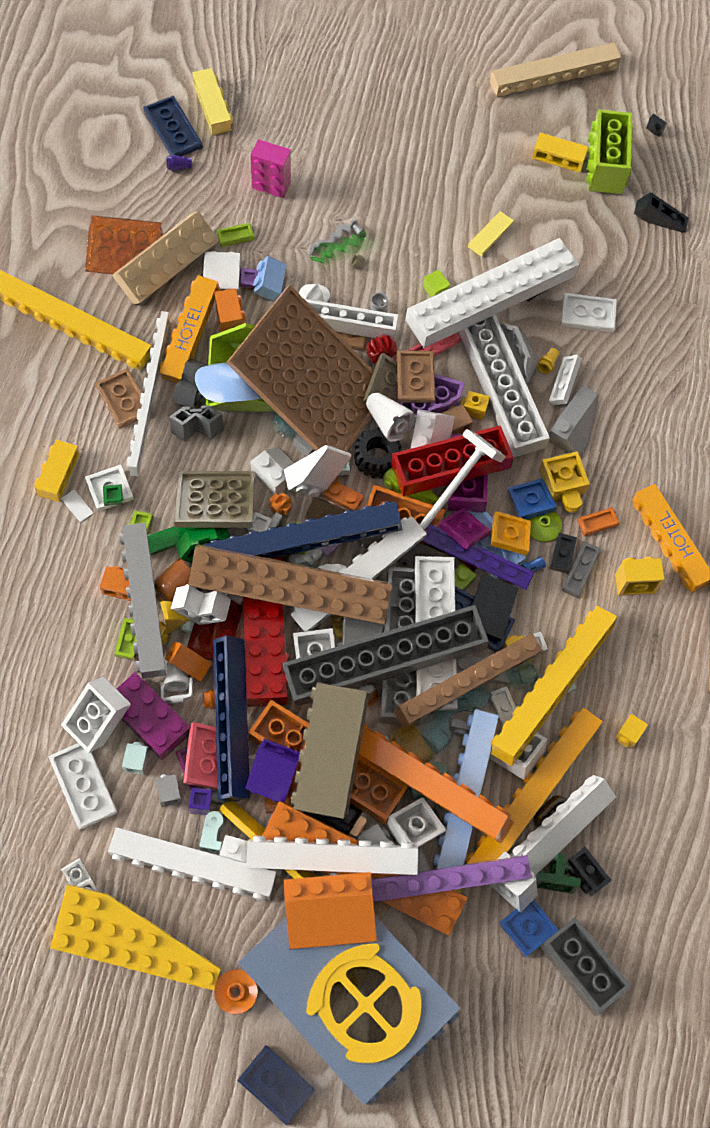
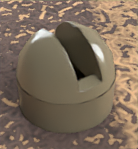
[350,253,365,269]

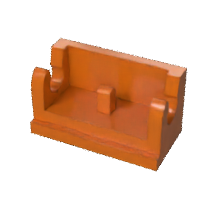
[165,642,211,682]

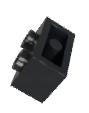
[567,847,612,897]

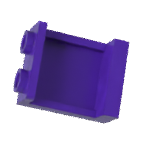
[245,739,300,802]

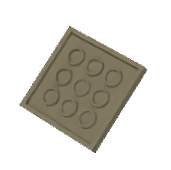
[174,471,255,528]

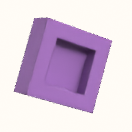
[239,268,258,289]

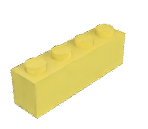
[192,68,233,135]

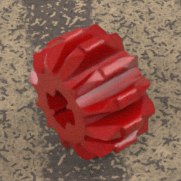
[366,334,398,363]

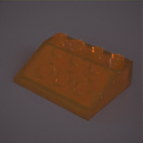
[85,215,163,274]

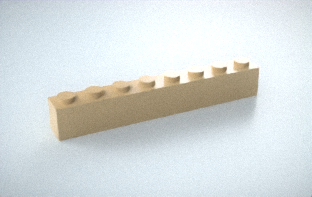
[490,42,621,97]

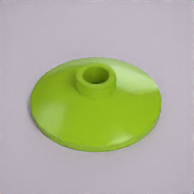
[526,512,562,542]

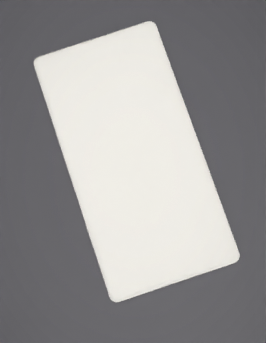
[61,490,93,522]

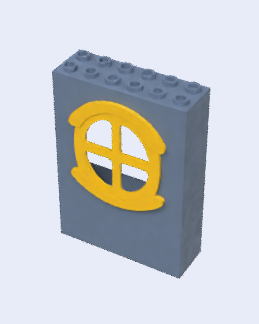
[238,872,461,1105]

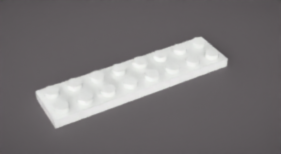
[414,556,457,710]

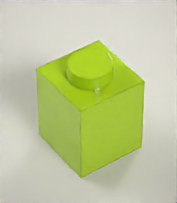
[423,269,451,297]

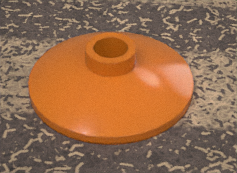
[214,969,257,1014]

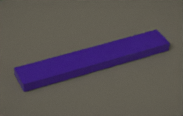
[422,524,535,590]

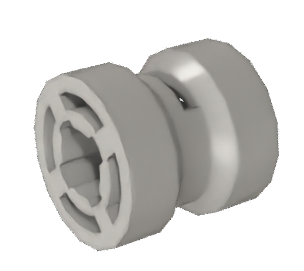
[370,292,388,313]

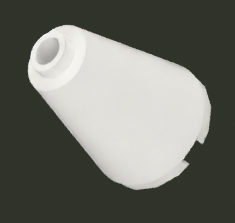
[366,393,416,442]

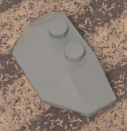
[500,323,539,387]

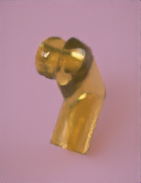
[330,615,344,640]

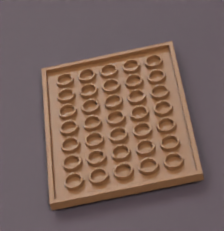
[226,285,374,452]

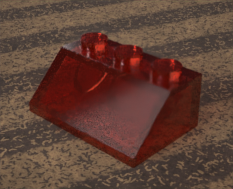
[187,600,243,661]

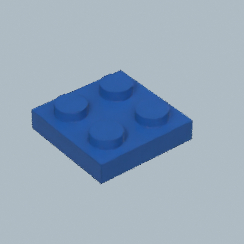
[507,478,557,519]
[499,900,559,958]

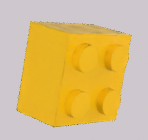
[615,557,665,596]

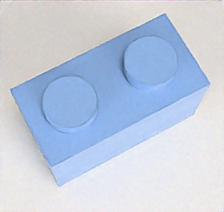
[254,256,286,301]

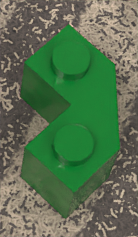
[176,528,230,563]

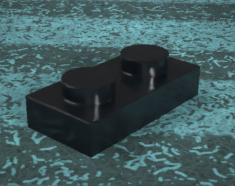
[550,533,577,574]

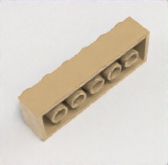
[112,211,219,305]

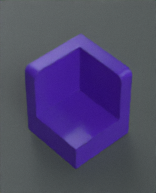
[189,788,212,815]

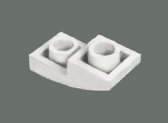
[61,858,98,891]

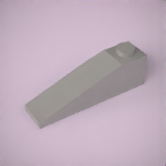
[548,385,598,456]

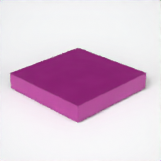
[438,508,491,550]

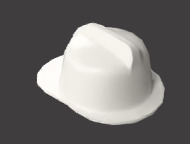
[299,284,330,302]

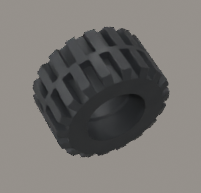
[354,427,402,479]

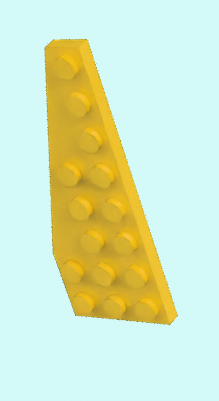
[50,884,221,991]

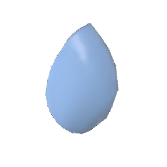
[195,363,262,402]

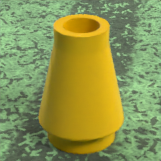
[537,348,559,374]

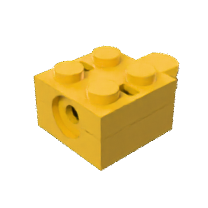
[539,451,590,513]

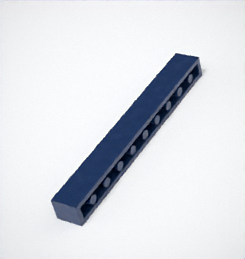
[205,501,402,559]

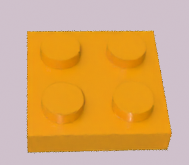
[490,511,531,555]

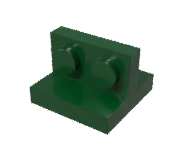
[535,854,581,894]

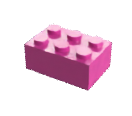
[250,139,291,198]

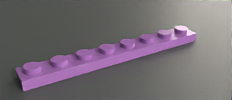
[371,855,531,902]

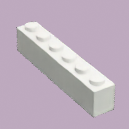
[305,299,398,340]
[510,775,616,875]

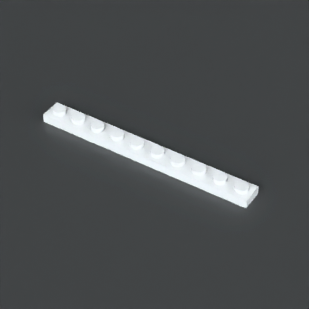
[127,311,170,476]

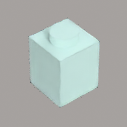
[122,742,149,775]

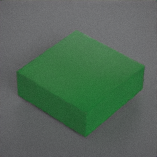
[103,484,124,506]

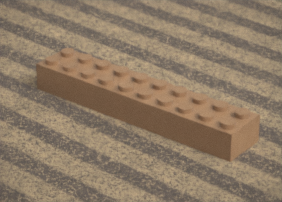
[188,544,392,624]

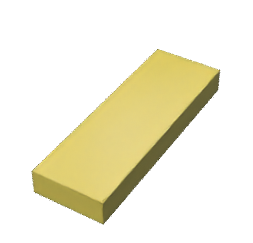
[468,211,514,257]

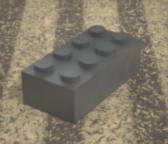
[539,917,632,1016]

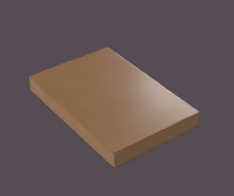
[397,351,435,403]
[95,368,153,429]

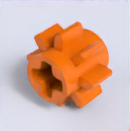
[269,493,292,516]

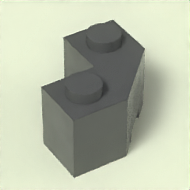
[172,359,208,408]
[169,405,224,441]

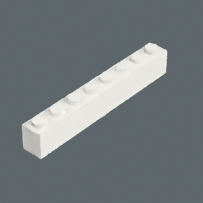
[290,516,426,632]
[108,827,277,901]
[246,836,419,875]

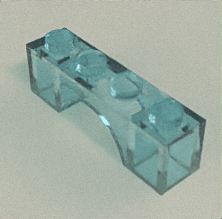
[420,685,493,755]

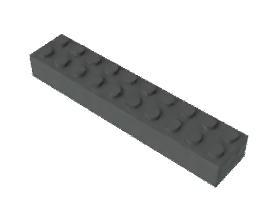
[282,605,489,707]

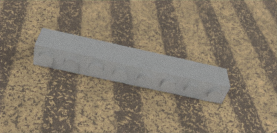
[119,523,166,679]

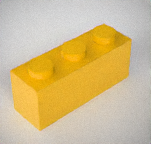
[532,132,588,173]
[34,440,80,502]

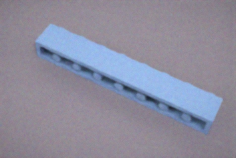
[433,709,499,869]

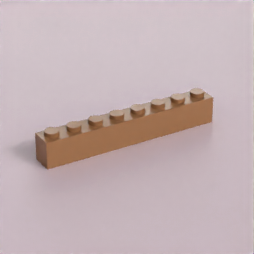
[394,633,543,729]

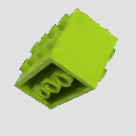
[586,109,633,194]

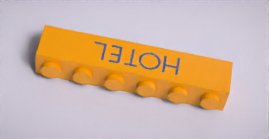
[159,275,220,383]
[632,484,710,593]

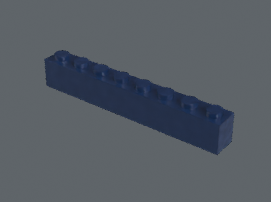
[213,636,250,801]

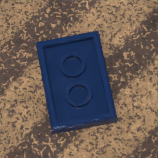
[237,1045,315,1126]

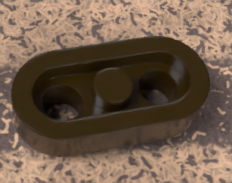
[534,795,567,828]

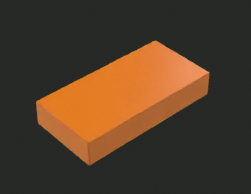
[577,507,620,537]

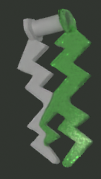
[310,219,367,264]

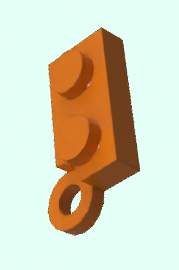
[322,477,364,511]

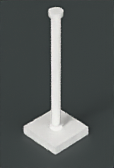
[420,429,506,531]

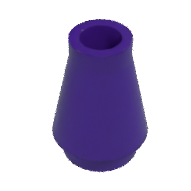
[166,154,192,172]

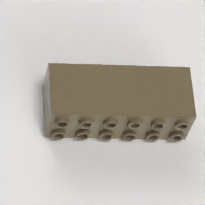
[291,683,370,819]

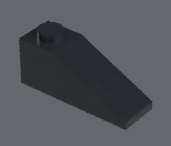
[634,192,689,233]

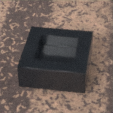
[646,114,667,137]

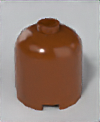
[154,558,203,602]

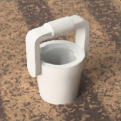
[161,663,194,704]

